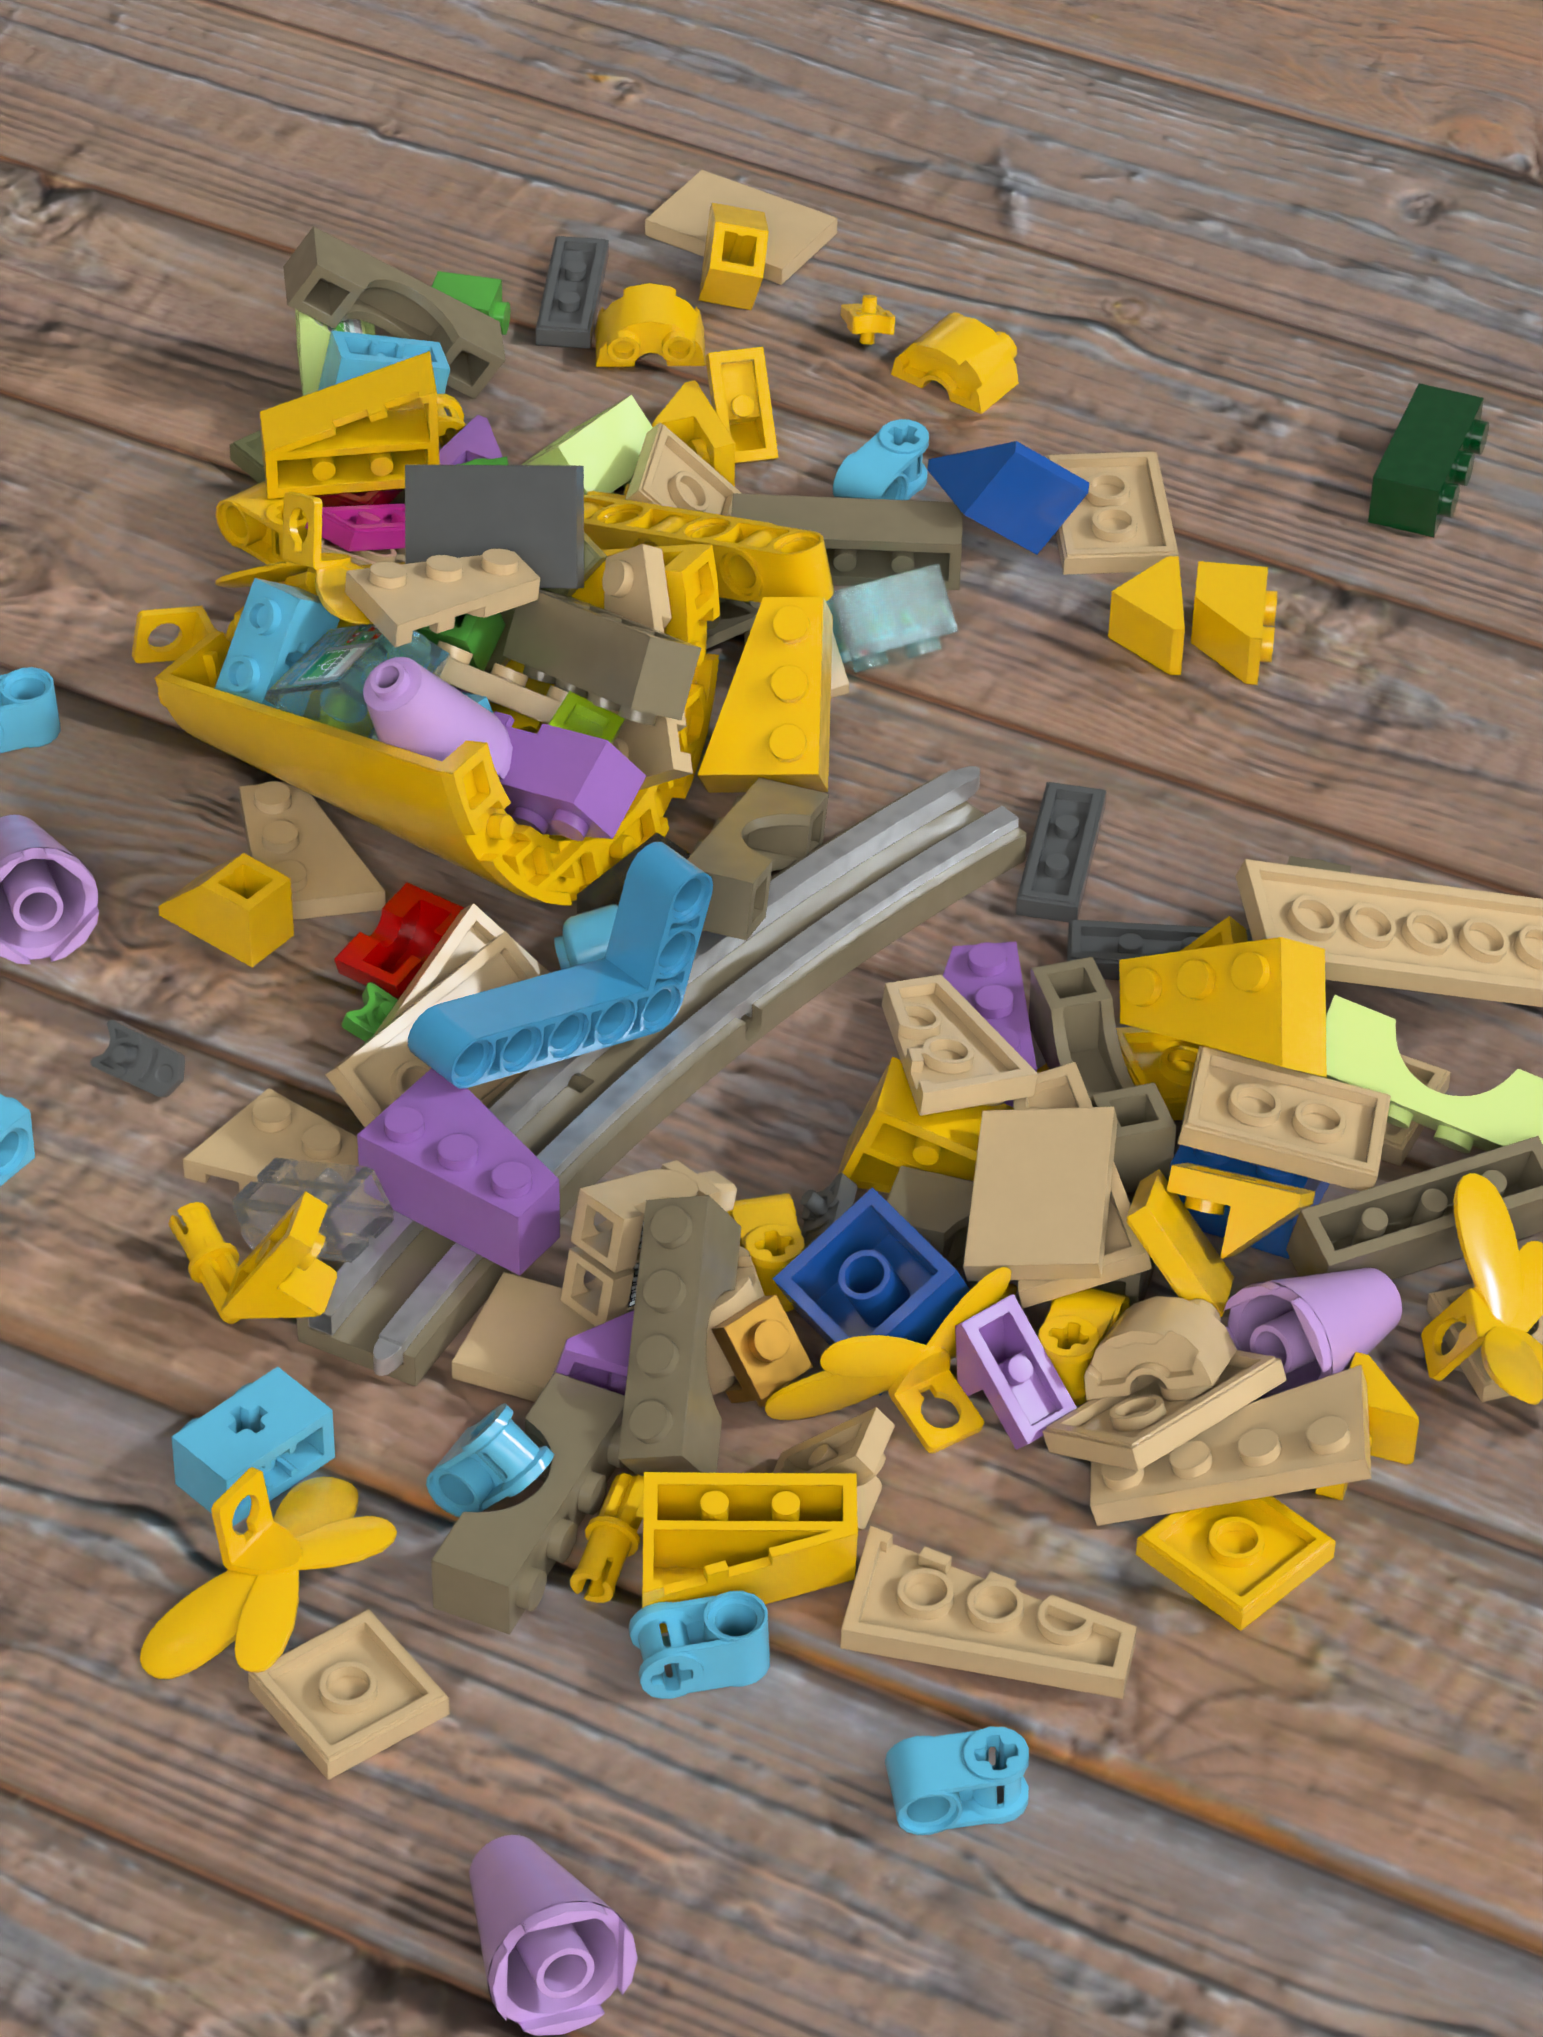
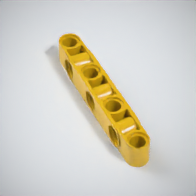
[584,495,834,603]

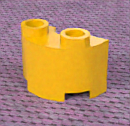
[595,283,706,367]
[891,312,1019,414]

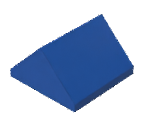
[927,441,1090,555]

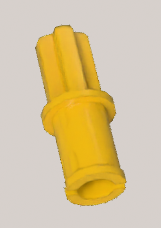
[168,1202,241,1324]
[570,1472,643,1603]

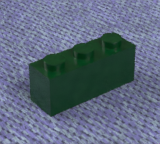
[1368,383,1489,538]

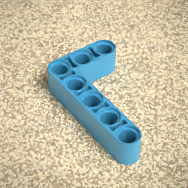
[408,842,713,1089]

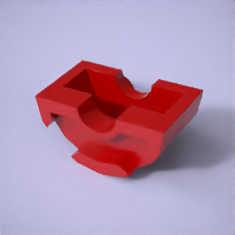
[334,882,465,1000]

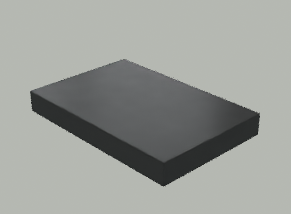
[405,464,584,589]

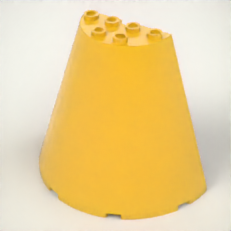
[154,544,720,906]

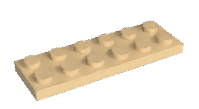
[1235,859,1543,1007]

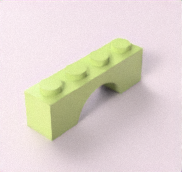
[1308,995,1543,1153]

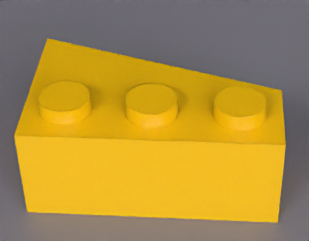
[260,351,440,499]
[697,597,833,793]
[1119,937,1327,1078]
[837,1056,1013,1193]
[642,1472,858,1634]

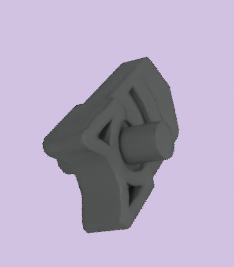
[90,1020,185,1097]
[800,1173,857,1249]

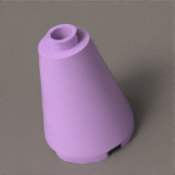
[363,657,513,780]
[0,815,99,964]
[1224,1268,1402,1399]
[469,1835,638,2036]

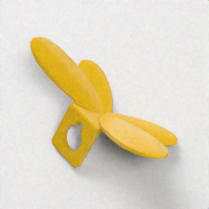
[215,492,373,625]
[1421,1173,1543,1405]
[764,1267,1018,1454]
[140,1467,397,1679]

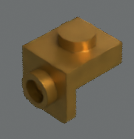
[711,1294,813,1407]

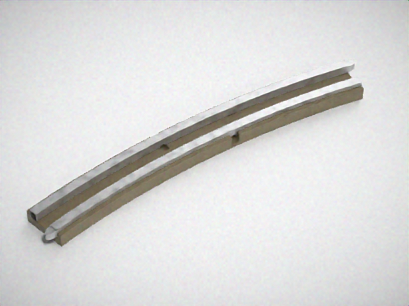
[297,766,1027,1386]

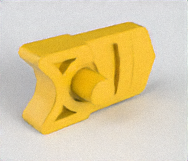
[840,295,895,344]

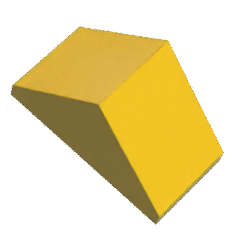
[1108,556,1185,675]

